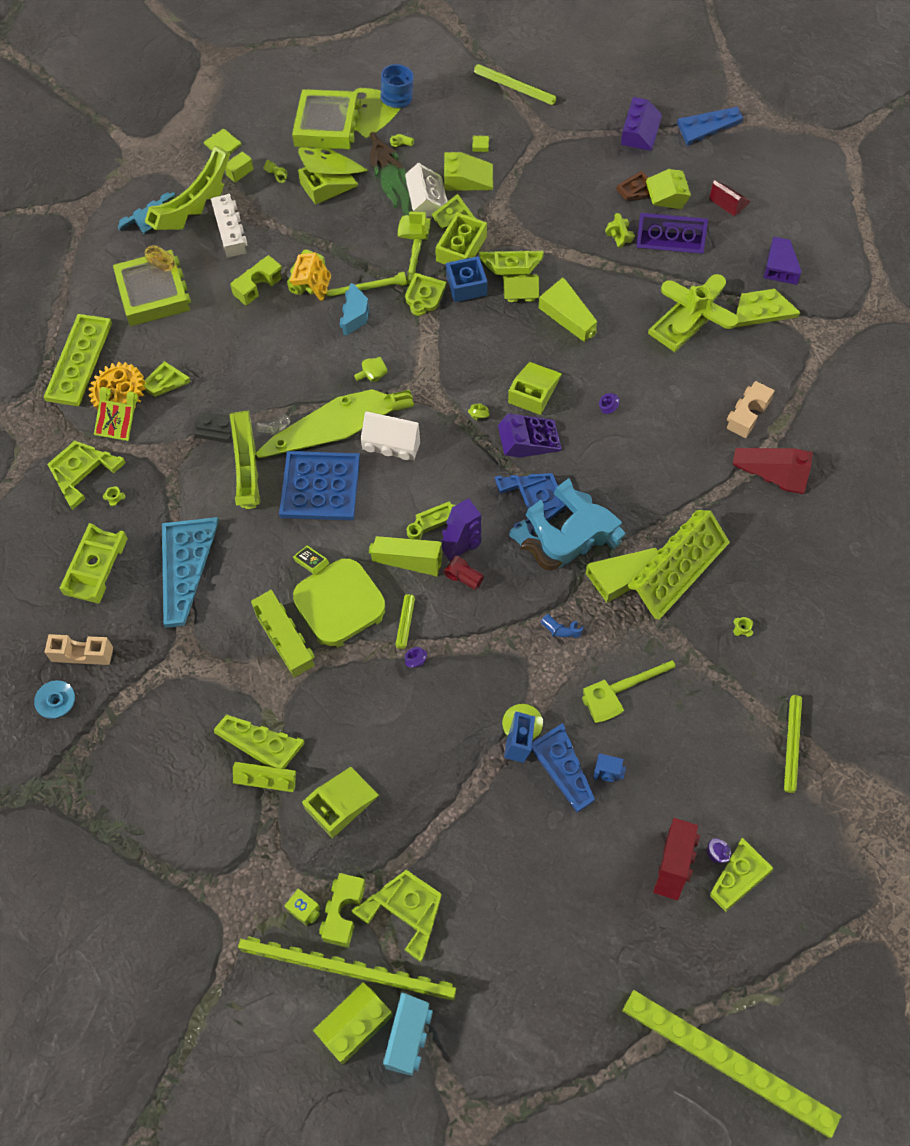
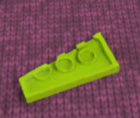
[214,715,304,769]

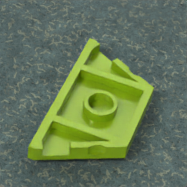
[479,251,543,276]
[736,289,800,327]

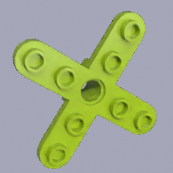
[661,274,738,335]

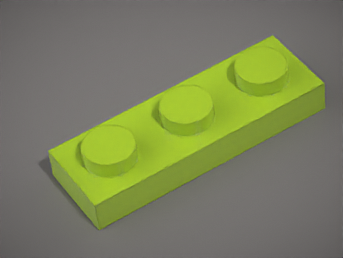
[233,762,296,792]

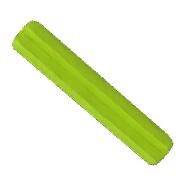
[396,594,415,649]

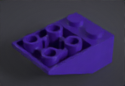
[498,413,562,458]

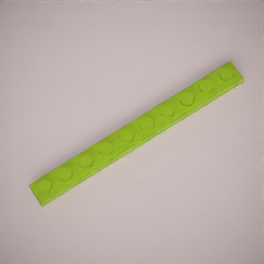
[238,937,456,1001]
[622,990,841,1138]

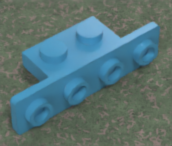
[118,192,176,234]

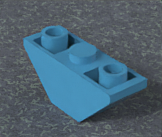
[340,283,369,335]

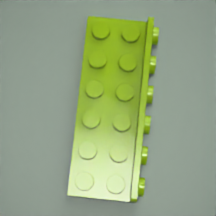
[628,510,730,620]

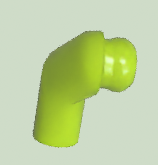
[390,134,414,147]

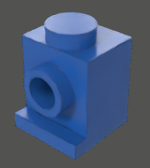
[593,753,626,782]

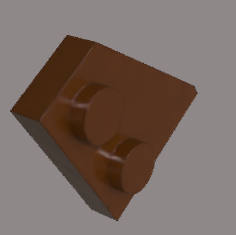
[616,171,651,201]

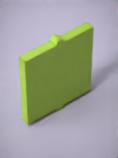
[204,129,241,153]

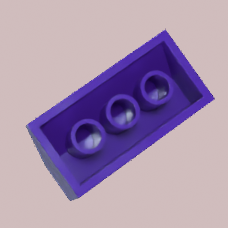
[637,212,708,253]

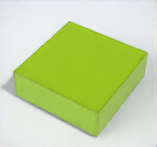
[472,136,489,152]

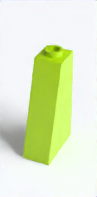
[539,278,597,342]
[369,536,443,577]
[586,548,658,603]

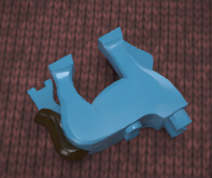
[509,478,626,571]

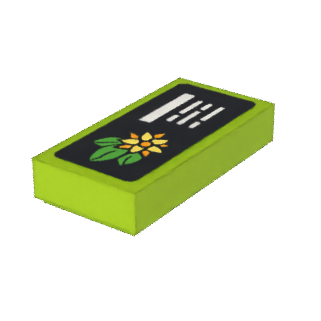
[293,546,330,575]

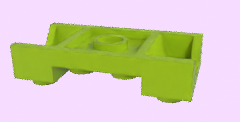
[59,523,128,604]

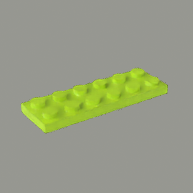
[44,314,112,406]

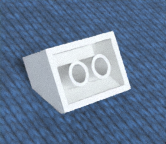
[405,163,448,217]
[361,412,420,461]

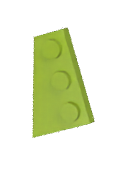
[710,838,773,912]

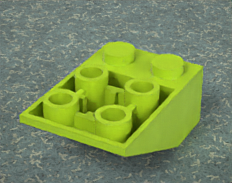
[298,167,358,205]
[508,362,562,415]
[302,767,379,839]

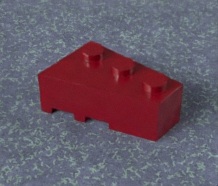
[653,817,700,901]

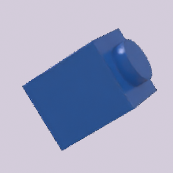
[504,711,535,763]

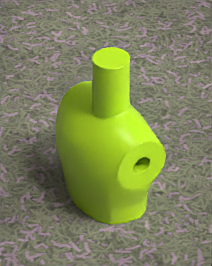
[354,357,388,383]

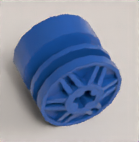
[380,64,414,108]

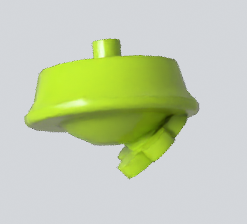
[468,404,490,421]

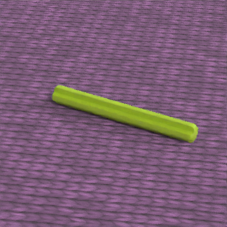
[784,695,802,793]

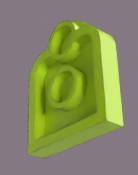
[405,273,447,316]

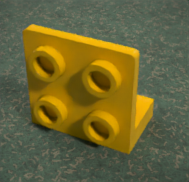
[290,252,331,301]

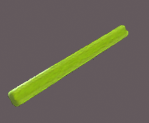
[474,64,556,105]

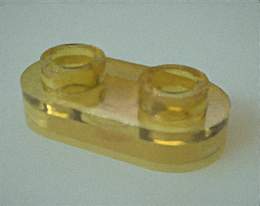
[144,245,175,271]

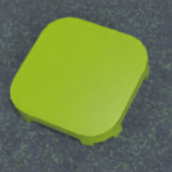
[293,559,386,648]

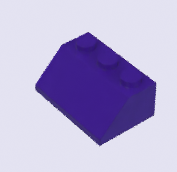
[621,97,662,151]

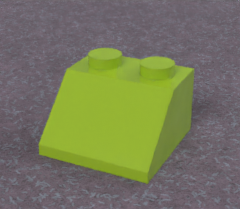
[646,169,691,209]
[503,274,539,302]

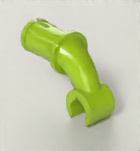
[264,160,287,183]

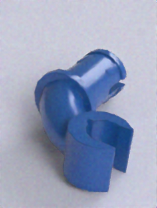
[541,614,584,638]

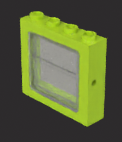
[292,89,361,149]
[113,250,191,327]

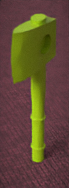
[398,215,431,284]
[582,660,676,723]

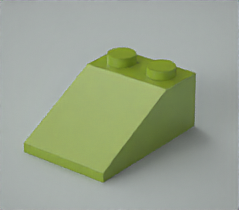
[444,152,493,191]

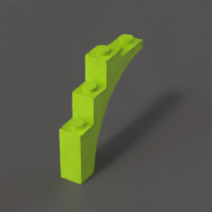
[144,146,230,230]
[229,410,260,509]

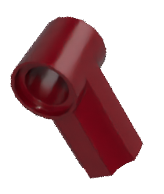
[443,556,484,590]

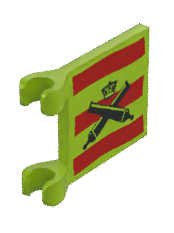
[94,387,138,441]

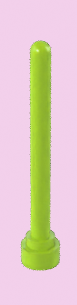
[326,272,407,297]

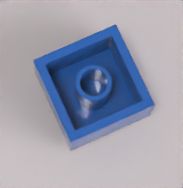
[446,256,487,302]

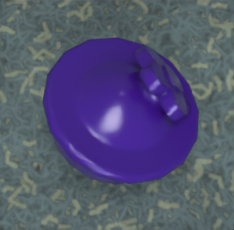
[599,393,620,414]
[405,647,427,668]
[707,838,731,863]

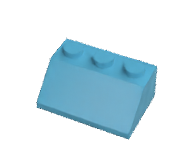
[383,993,433,1076]

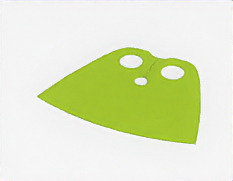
[339,88,401,138]
[298,147,368,174]

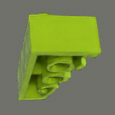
[251,589,315,678]

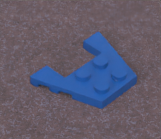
[494,473,566,534]

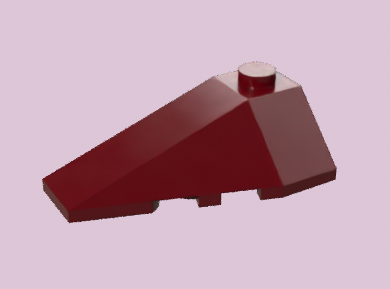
[732,448,813,494]

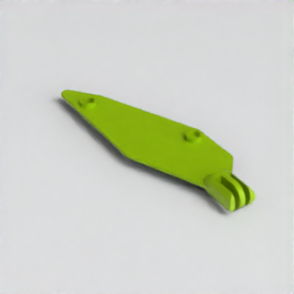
[256,389,414,458]

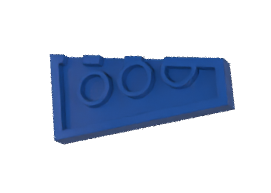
[677,107,743,146]
[531,723,595,813]

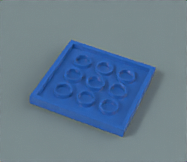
[279,451,360,521]

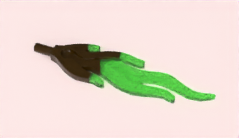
[369,132,409,216]

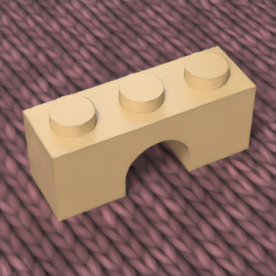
[727,381,775,438]
[45,634,113,665]

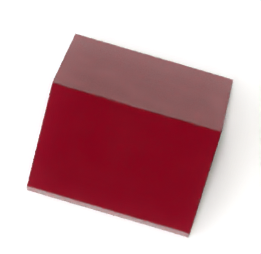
[709,180,751,217]

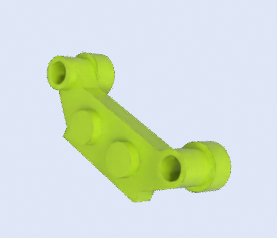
[407,501,456,540]

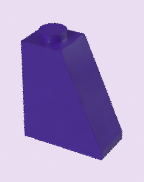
[764,236,801,285]

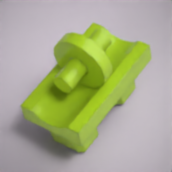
[605,213,635,247]

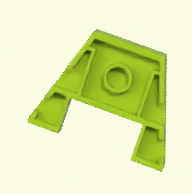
[47,441,126,509]
[352,870,442,962]

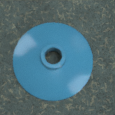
[34,681,75,719]

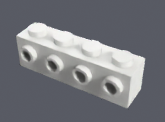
[211,194,248,258]

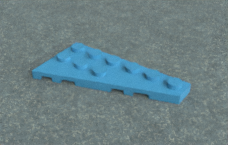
[162,517,219,628]

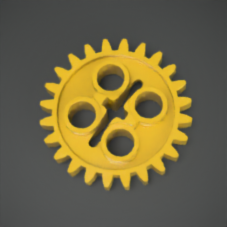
[89,362,146,410]

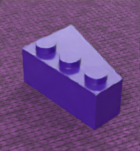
[439,498,481,561]

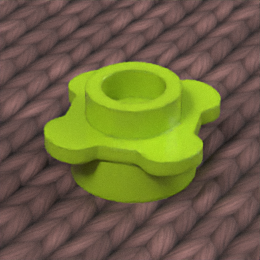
[103,486,125,506]
[733,617,753,637]

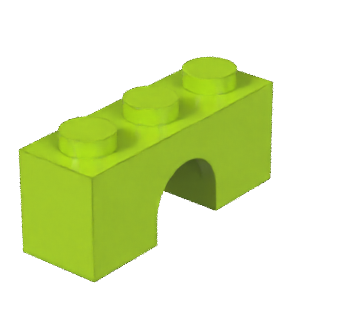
[230,255,282,306]
[319,873,366,948]

